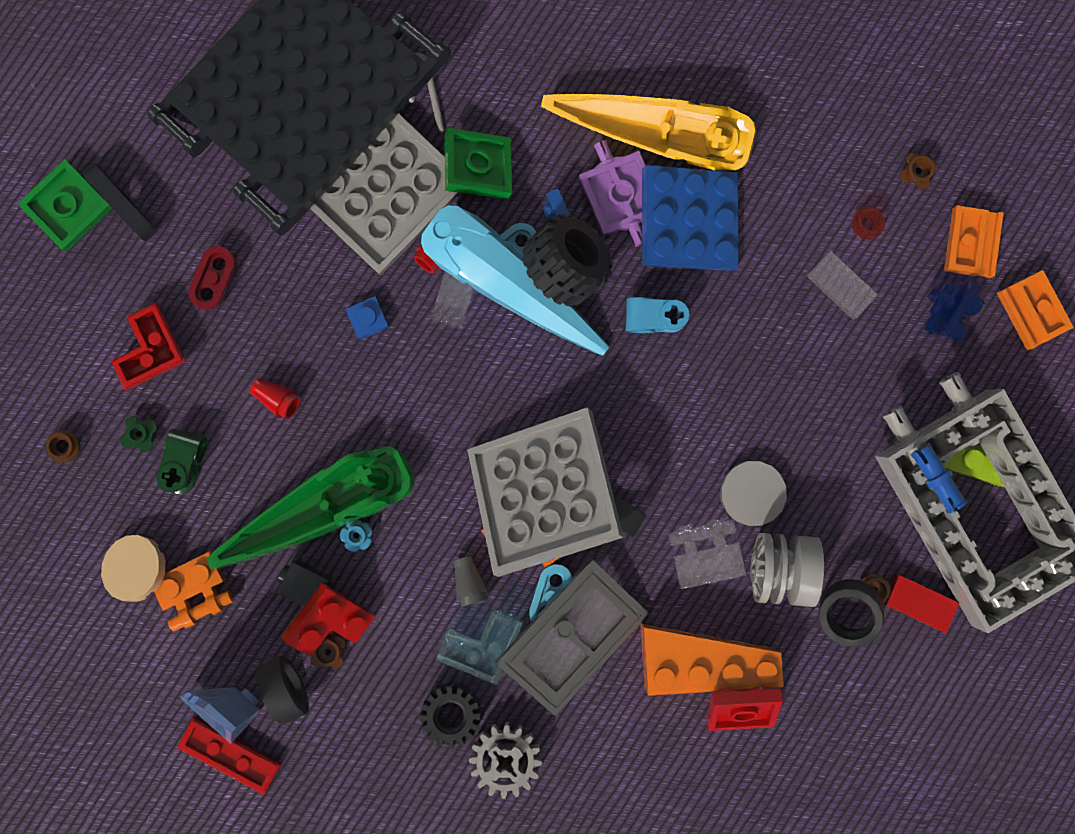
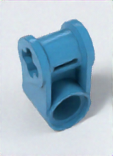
[625,297,689,333]

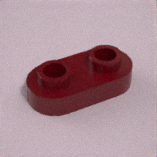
[188,246,237,311]

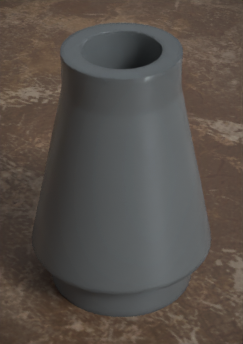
[453,556,488,608]

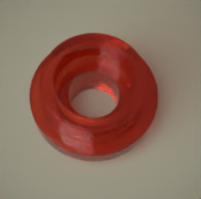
[851,207,885,240]

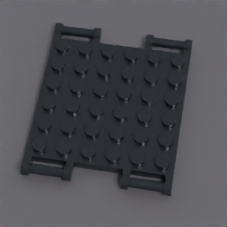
[147,0,451,235]

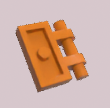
[154,551,234,632]

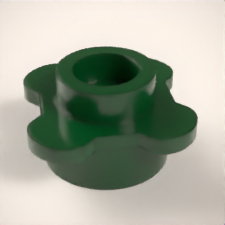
[120,416,158,452]

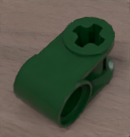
[156,429,207,494]

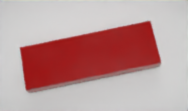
[176,716,282,795]

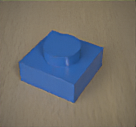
[543,189,570,221]
[345,296,389,340]

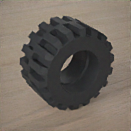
[522,214,613,306]

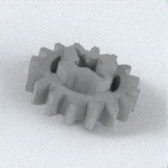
[469,722,542,799]

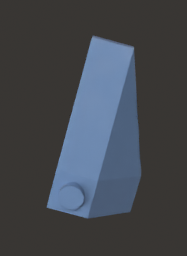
[180,687,260,744]

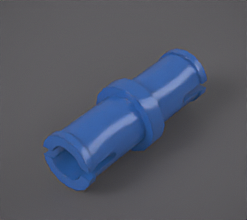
[911,443,968,513]

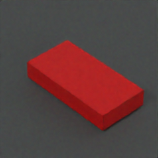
[884,574,959,633]

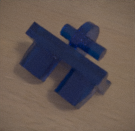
[924,281,985,341]

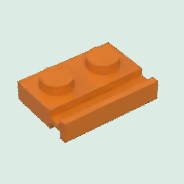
[944,205,1004,278]
[997,270,1074,350]

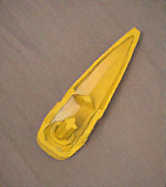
[541,94,757,171]

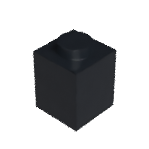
[277,560,333,606]

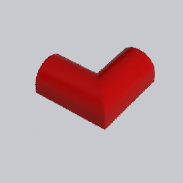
[111,302,187,391]

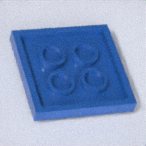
[642,165,738,271]

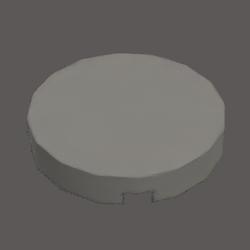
[720,461,787,526]

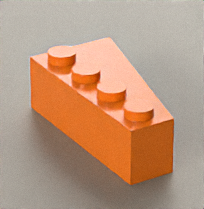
[640,623,784,696]

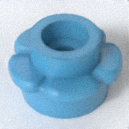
[340,519,373,552]

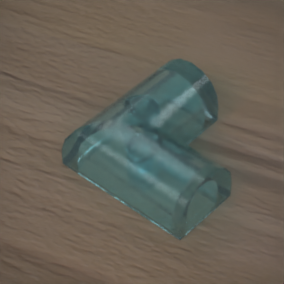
[436,609,523,685]

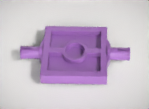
[579,140,645,247]

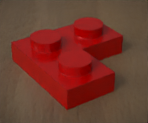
[281,583,375,657]

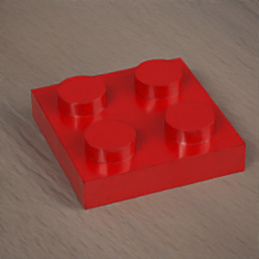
[706,686,783,731]

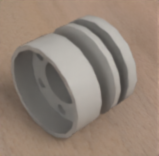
[750,533,824,607]

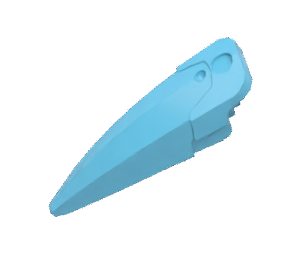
[421,205,609,356]

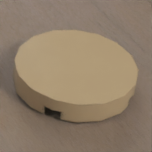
[101,535,166,602]

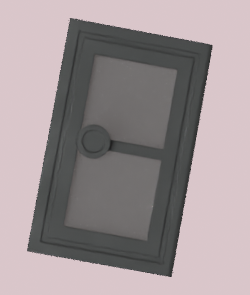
[495,558,649,716]

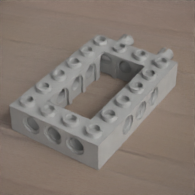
[875,372,1075,633]

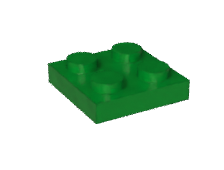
[445,128,512,200]
[17,159,113,253]

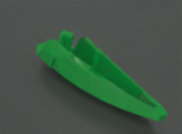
[207,446,415,569]

